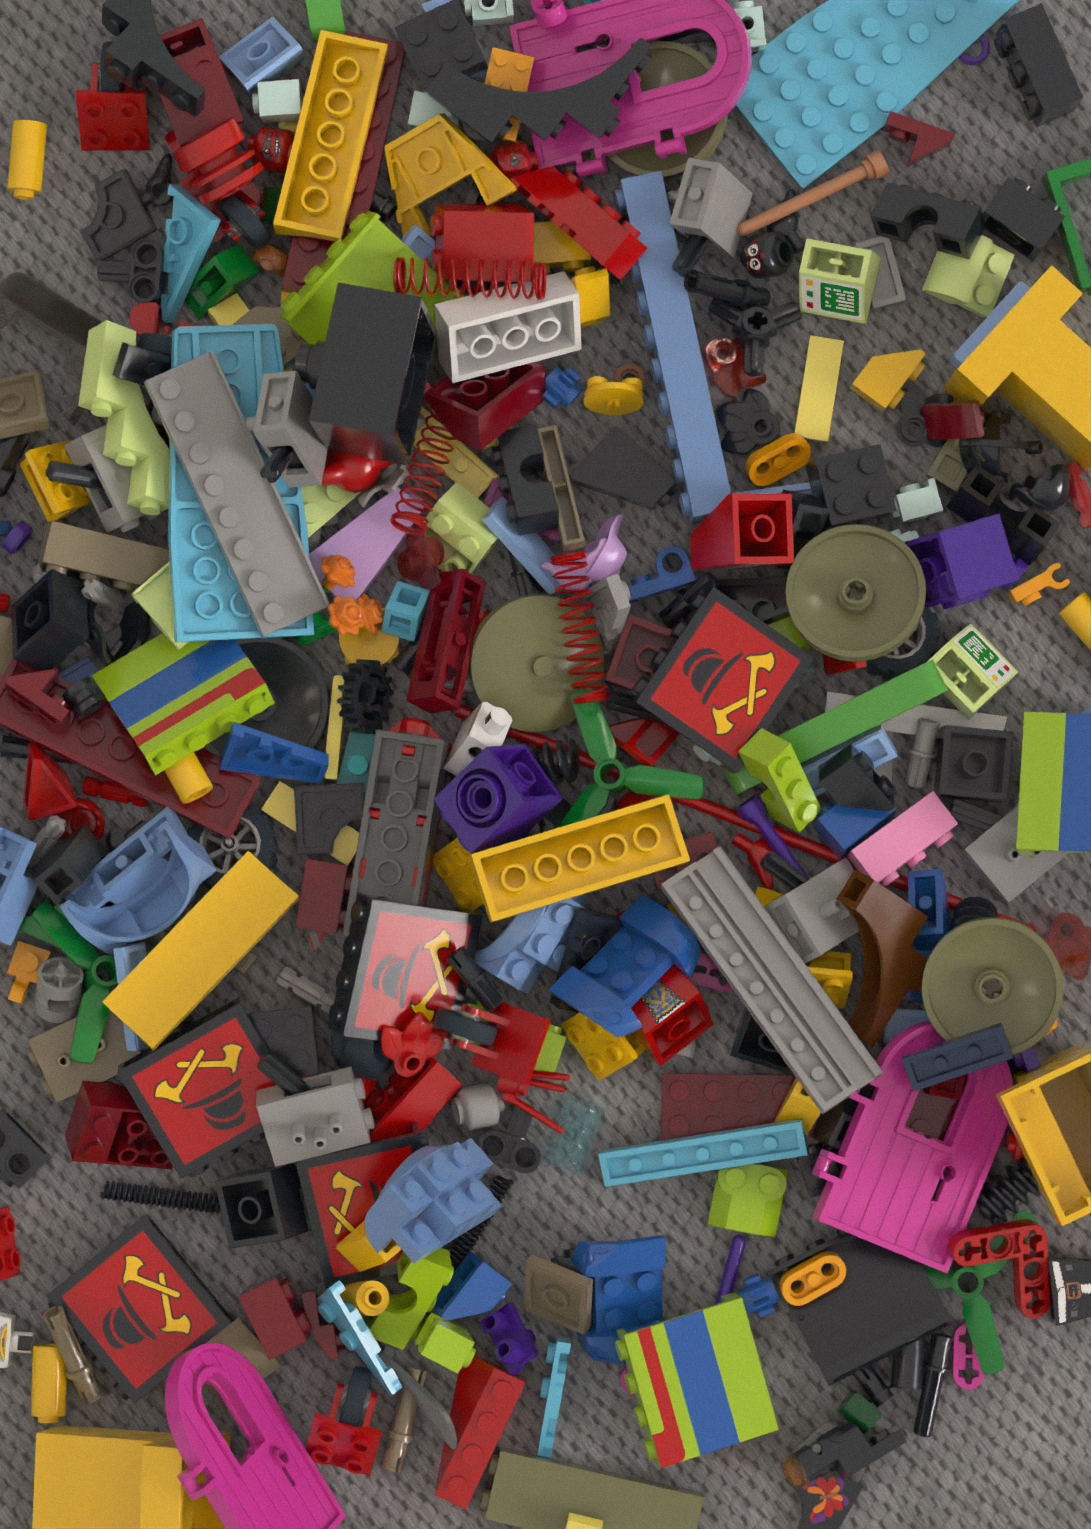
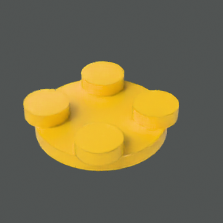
[584,376,644,415]
[339,608,399,666]

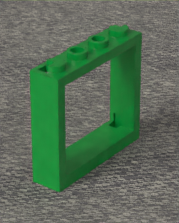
[1042,158,1091,296]

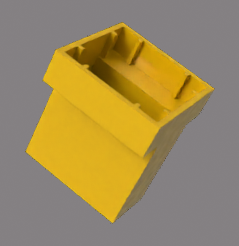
[942,265,1091,473]
[995,1045,1091,1226]
[32,1425,231,1529]

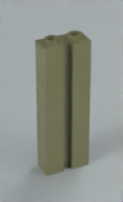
[480,1447,704,1529]

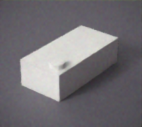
[434,271,582,383]

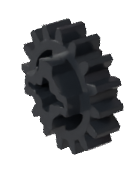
[337,659,394,734]

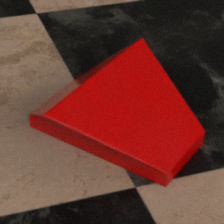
[609,717,680,767]
[23,743,78,820]

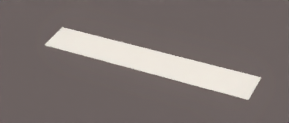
[825,692,1007,738]

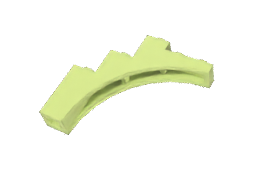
[78,320,170,515]

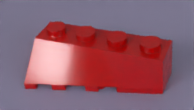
[510,166,647,280]
[363,1058,462,1142]
[434,1354,526,1509]

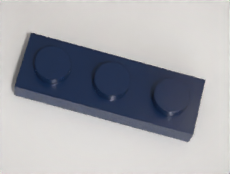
[901,1023,1014,1092]

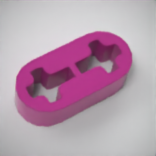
[530,0,568,28]
[676,953,733,991]
[951,1322,984,1389]

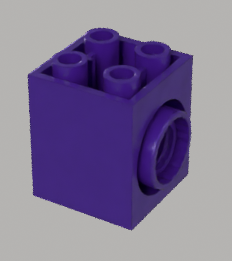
[904,514,1019,610]
[433,744,563,854]

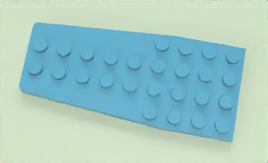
[735,0,1020,191]
[168,324,314,643]

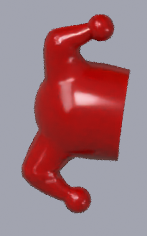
[321,450,394,493]

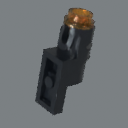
[781,1422,907,1488]

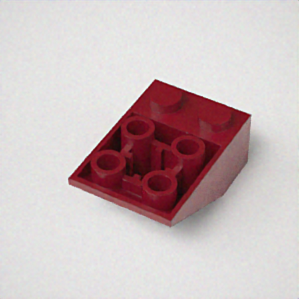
[158,18,244,147]
[65,1081,173,1169]

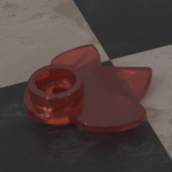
[704,337,767,398]
[397,524,445,589]
[1044,913,1091,980]

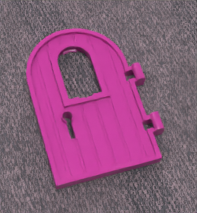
[509,0,752,180]
[811,1020,1013,1273]
[165,1343,346,1529]

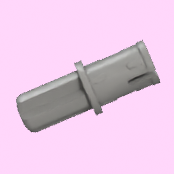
[905,718,940,788]

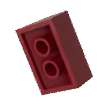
[425,362,546,451]

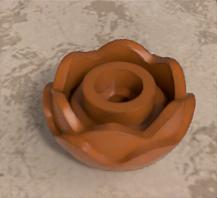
[252,242,289,277]

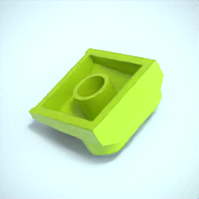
[707,1163,788,1237]

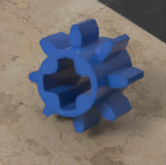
[543,366,583,409]
[738,1273,780,1318]

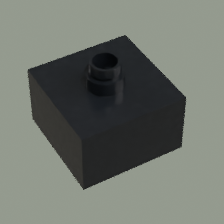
[294,282,437,466]

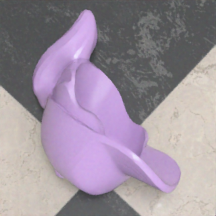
[541,514,627,590]

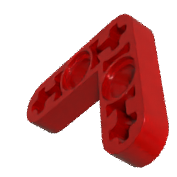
[947,1219,1050,1319]

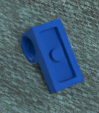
[628,546,696,603]

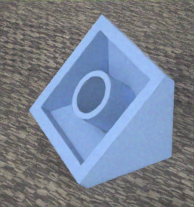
[219,17,305,99]

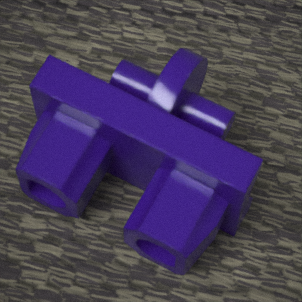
[480,1303,539,1375]

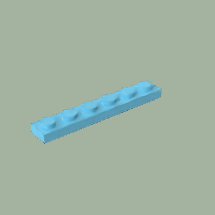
[598,1118,809,1187]

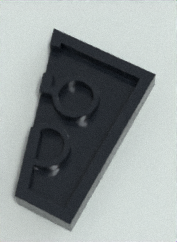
[717,576,790,625]
[549,907,624,1012]

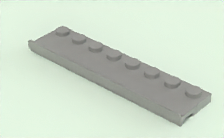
[144,351,330,637]
[660,847,883,1114]

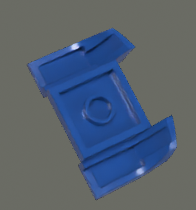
[549,894,701,1037]
[571,1235,666,1364]

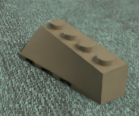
[39,521,169,592]

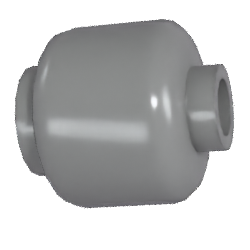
[451,1082,505,1131]

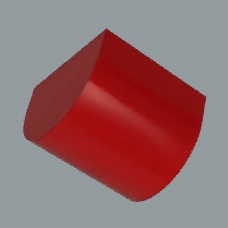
[129,302,162,338]

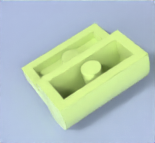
[922,235,1015,318]

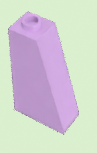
[309,487,425,603]

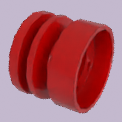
[172,117,264,205]

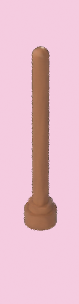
[737,150,889,236]

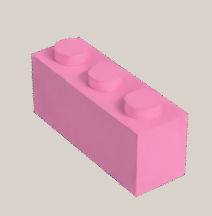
[847,791,958,887]

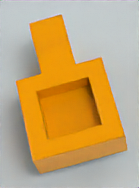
[1006,563,1070,607]
[7,941,52,1004]

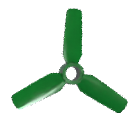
[557,689,704,828]
[32,902,154,1064]
[922,1210,1039,1375]

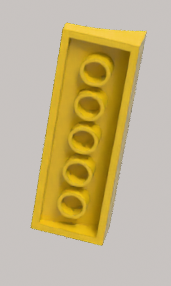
[273,30,388,242]
[466,794,690,923]
[102,851,299,1051]

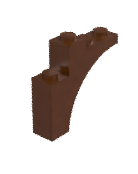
[837,870,928,1047]

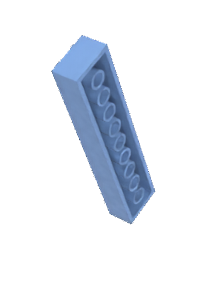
[614,171,731,524]

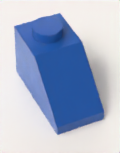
[814,802,897,860]
[908,869,951,950]
[433,1251,512,1321]

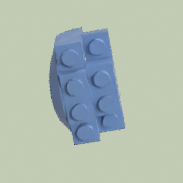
[60,806,217,956]
[0,826,38,946]
[473,893,588,994]
[365,1138,502,1264]

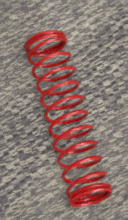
[393,256,547,300]
[390,406,456,535]
[549,551,610,704]

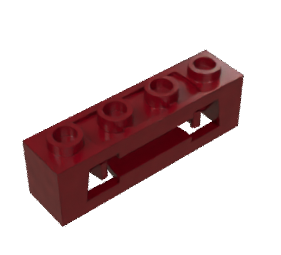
[406,568,486,714]

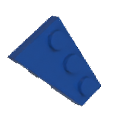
[219,722,329,784]

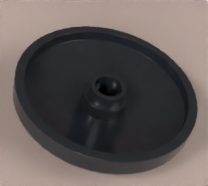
[205,637,328,757]

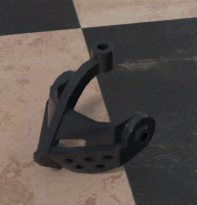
[959,411,1043,484]
[85,598,149,667]

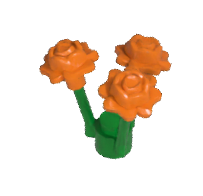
[294,555,385,646]

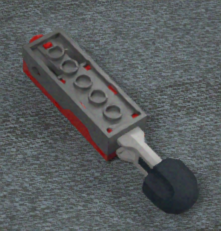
[331,717,452,1079]

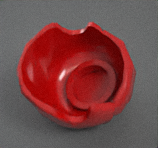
[52,797,105,843]

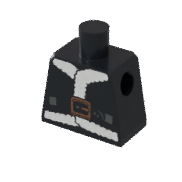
[1048,1257,1091,1326]

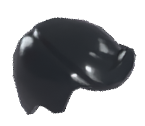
[1008,464,1070,511]

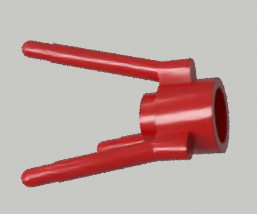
[497,1070,570,1134]

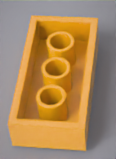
[473,47,534,143]

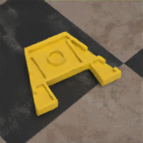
[384,113,517,238]

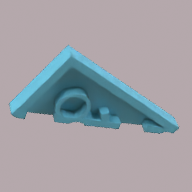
[161,184,221,322]
[316,1280,402,1396]
[537,1335,571,1458]

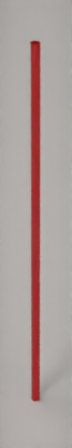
[454,704,1036,931]

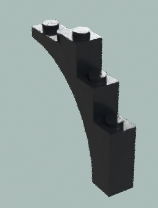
[102,0,206,117]
[424,38,652,143]

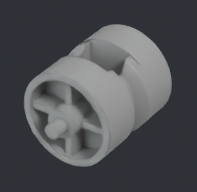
[34,957,83,1023]

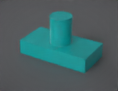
[336,728,376,800]

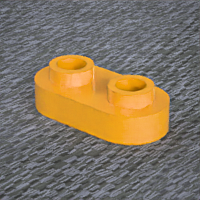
[744,433,811,486]
[779,1251,846,1306]

